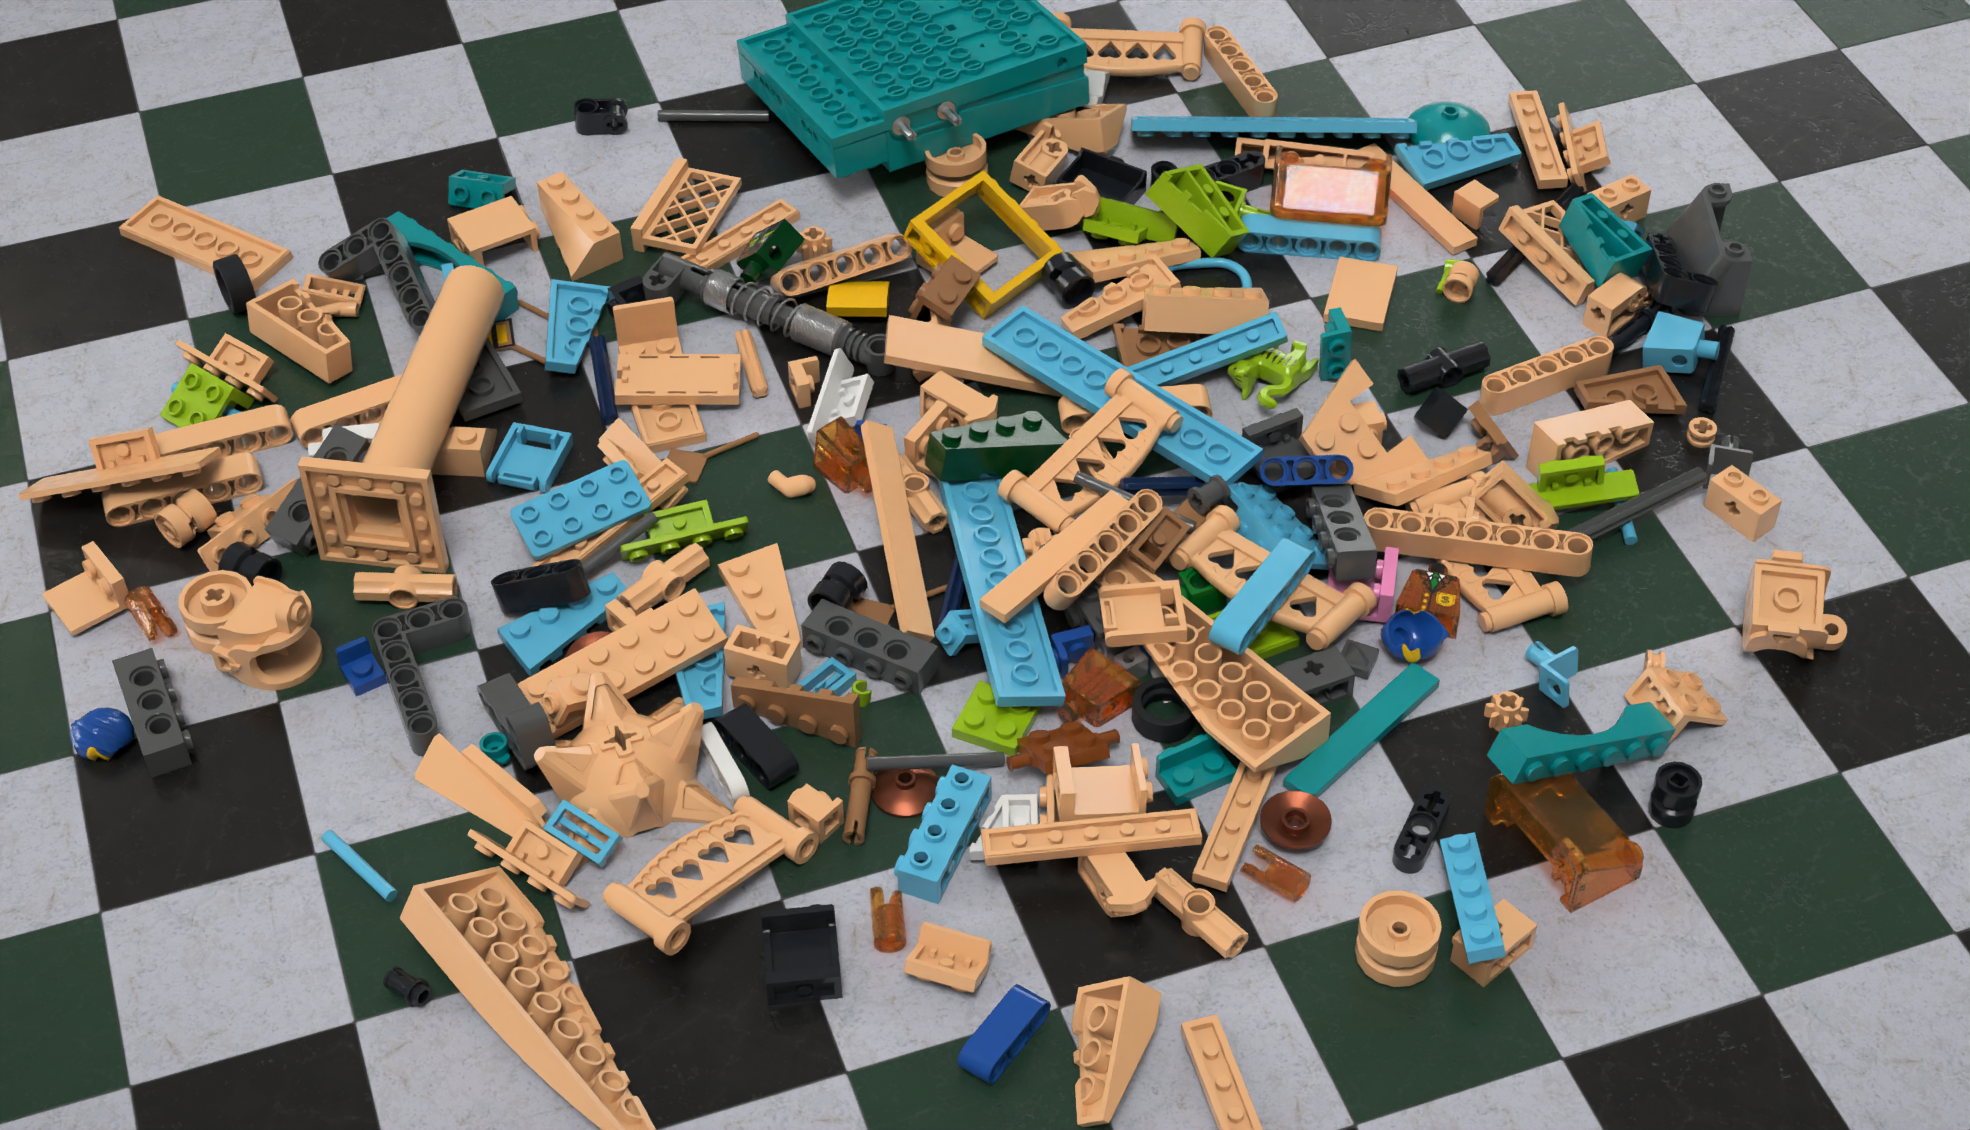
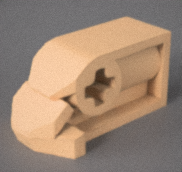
[1009,121,1068,192]
[1019,175,1101,231]
[1582,273,1652,338]
[920,370,998,427]
[1471,460,1559,530]
[1078,852,1157,917]

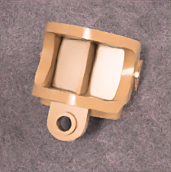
[1742,550,1847,660]
[211,576,323,690]

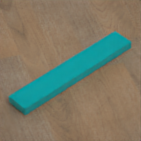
[1283,662,1440,797]

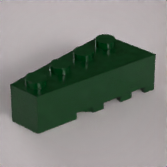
[925,411,1067,481]

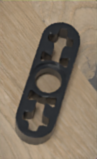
[1392,786,1450,874]

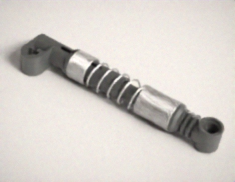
[643,252,896,377]

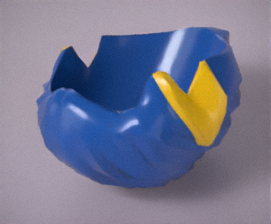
[1380,608,1449,663]
[70,707,135,761]

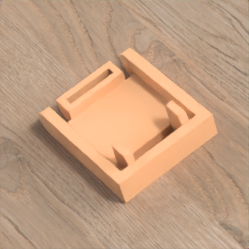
[1098,580,1187,647]

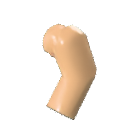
[320,302,359,322]
[768,470,816,498]

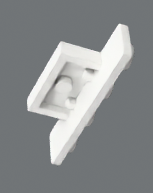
[807,348,874,453]

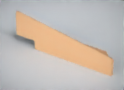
[1235,137,1375,179]
[415,733,560,837]

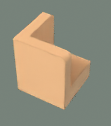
[1451,179,1499,230]

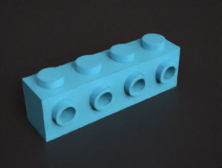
[894,764,992,904]

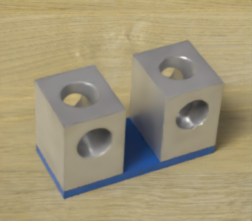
[1095,635,1151,685]

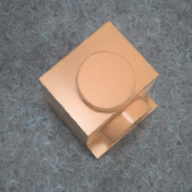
[787,784,844,844]

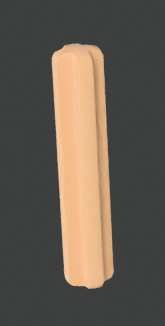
[735,329,768,398]

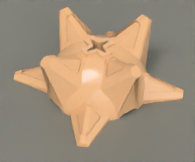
[534,671,733,870]

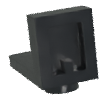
[606,275,645,318]

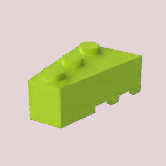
[1145,163,1250,258]

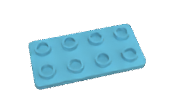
[510,460,652,560]
[1228,482,1329,570]

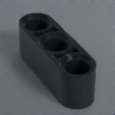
[491,559,591,614]
[714,703,799,789]

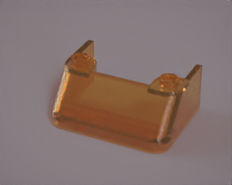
[1269,145,1392,226]

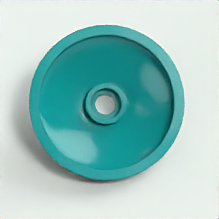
[1407,101,1490,146]

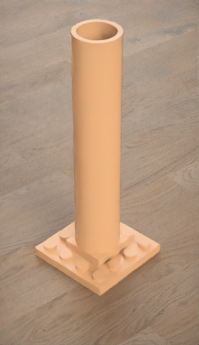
[298,265,504,574]

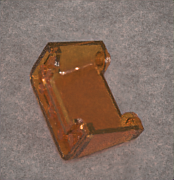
[1484,772,1644,913]

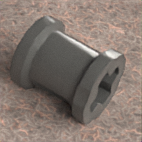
[1187,475,1231,515]

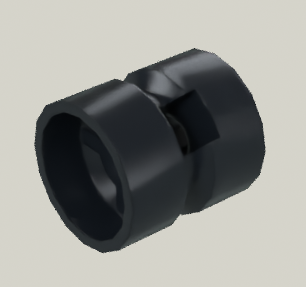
[1042,252,1095,307]
[218,541,283,586]
[807,561,868,611]
[1648,761,1702,828]

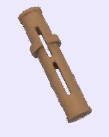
[842,747,878,845]

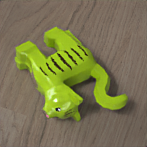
[1227,340,1318,409]

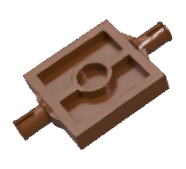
[1006,722,1120,775]

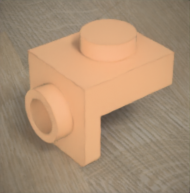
[541,672,590,726]

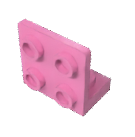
[1327,547,1399,623]

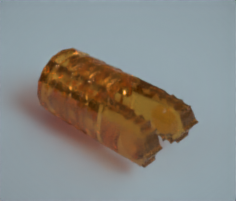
[124,586,178,641]
[1240,844,1311,902]
[869,886,907,953]

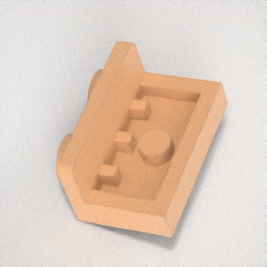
[904,922,992,993]

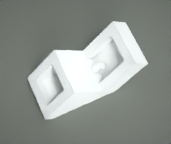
[1080,68,1110,108]

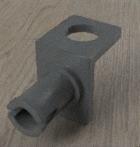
[1703,435,1754,489]

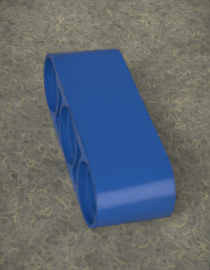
[1258,455,1354,487]
[957,984,1051,1085]

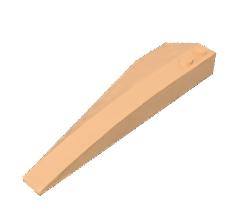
[1095,546,1331,772]
[400,866,656,1130]

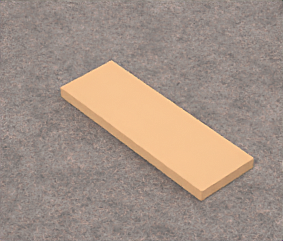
[119,195,293,292]
[884,315,1064,397]

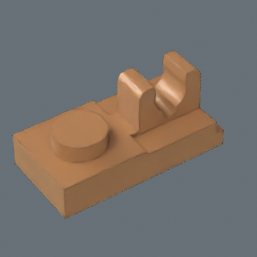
[1468,400,1519,465]

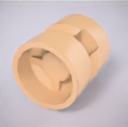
[154,489,217,548]

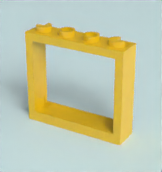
[903,170,1064,320]

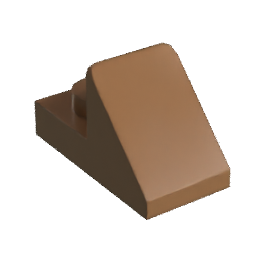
[1128,506,1191,574]

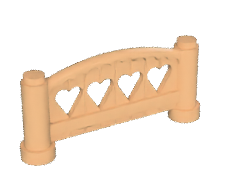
[1052,12,1206,81]
[997,368,1183,534]
[1405,471,1568,633]
[1169,505,1377,650]
[603,795,819,955]

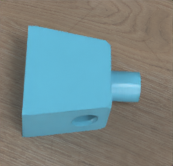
[1643,311,1720,373]

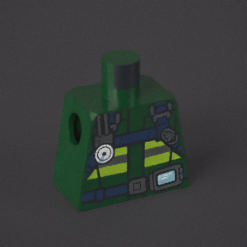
[736,219,805,286]

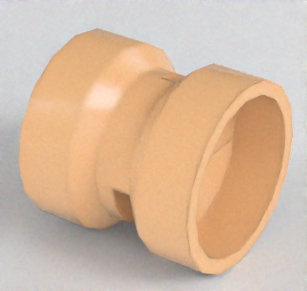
[1442,261,1480,303]

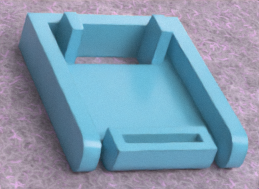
[486,422,573,493]

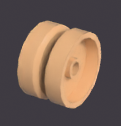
[924,133,989,197]
[179,570,252,655]
[1355,890,1442,987]

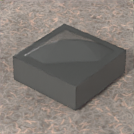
[1341,639,1379,680]

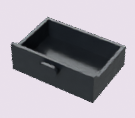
[1056,147,1147,205]

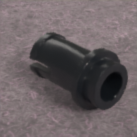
[383,966,432,1007]

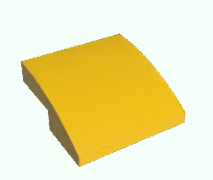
[826,281,890,317]

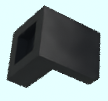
[1414,387,1468,438]

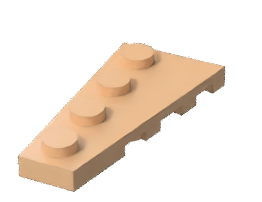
[1069,238,1201,283]
[1061,253,1181,339]
[1353,446,1492,506]
[718,543,802,650]

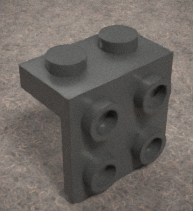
[1242,408,1315,493]

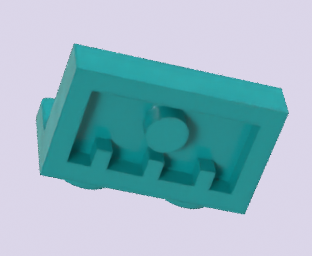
[448,170,516,209]
[1319,307,1352,381]
[1155,733,1237,806]

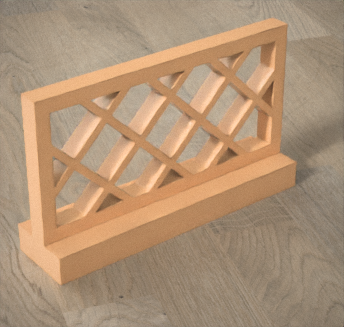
[630,158,742,256]
[1498,200,1598,306]

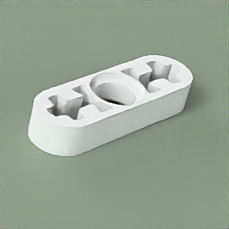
[699,722,750,806]

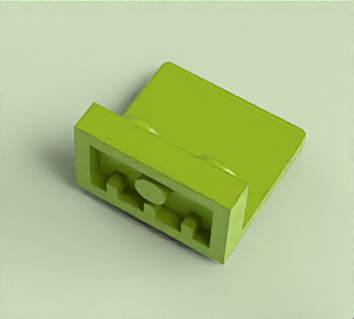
[160,362,255,428]

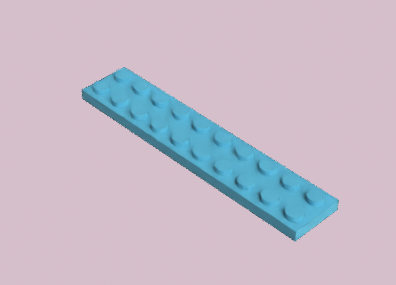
[1131,116,1417,139]
[982,305,1263,485]
[937,474,1066,707]

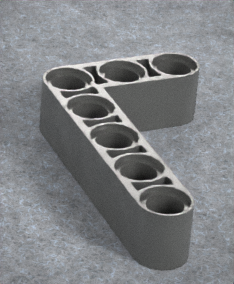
[318,218,435,335]
[372,597,472,757]

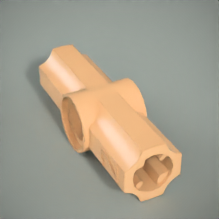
[898,452,948,534]
[617,543,710,616]
[353,565,458,609]
[1154,867,1248,959]

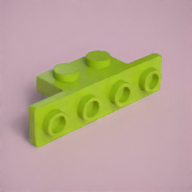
[1079,197,1178,246]
[1511,455,1639,516]
[620,499,749,562]

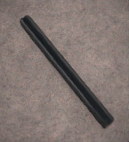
[1486,183,1584,286]

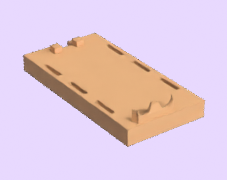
[614,354,741,405]

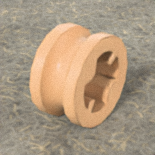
[1686,417,1717,448]
[1643,649,1666,672]

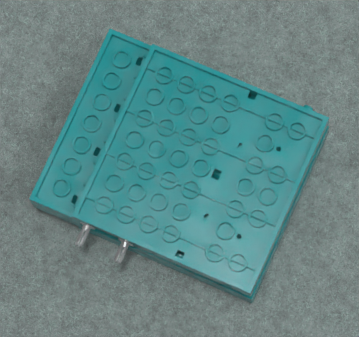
[736,0,1090,179]

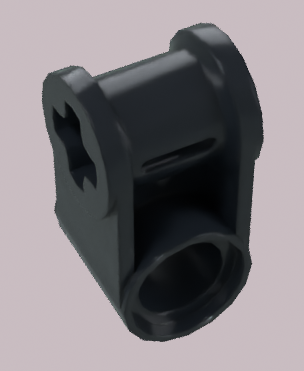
[574,98,628,136]

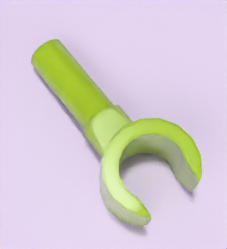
[1435,259,1462,294]
[844,680,872,707]

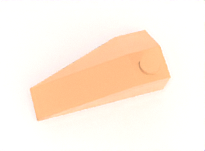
[431,427,497,477]

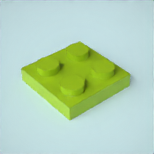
[952,680,1042,756]

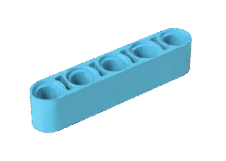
[1238,213,1382,261]
[1208,537,1316,655]

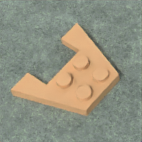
[1299,359,1428,486]

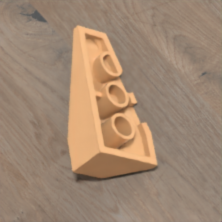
[1016,104,1127,155]
[1072,976,1162,1127]

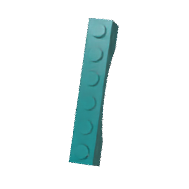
[386,211,519,321]
[1487,702,1676,785]

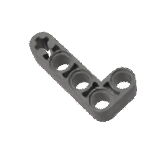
[477,673,556,771]

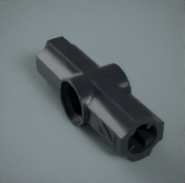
[1397,341,1491,394]

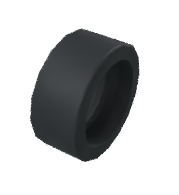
[213,254,256,314]
[1132,677,1196,743]

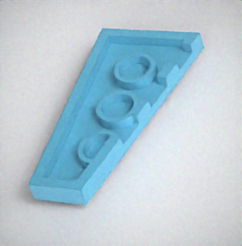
[1394,133,1522,190]
[545,279,609,374]
[497,572,627,677]
[675,602,725,720]

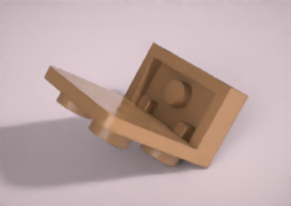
[908,255,981,321]

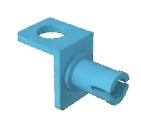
[1525,641,1578,708]

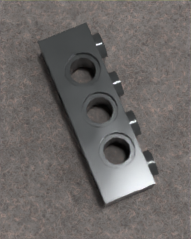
[265,424,370,558]
[1306,484,1377,581]
[801,599,939,695]
[112,648,194,778]

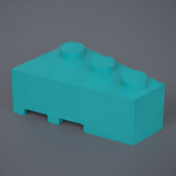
[1559,193,1653,288]

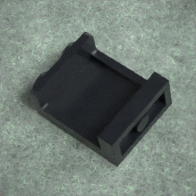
[761,904,843,1005]

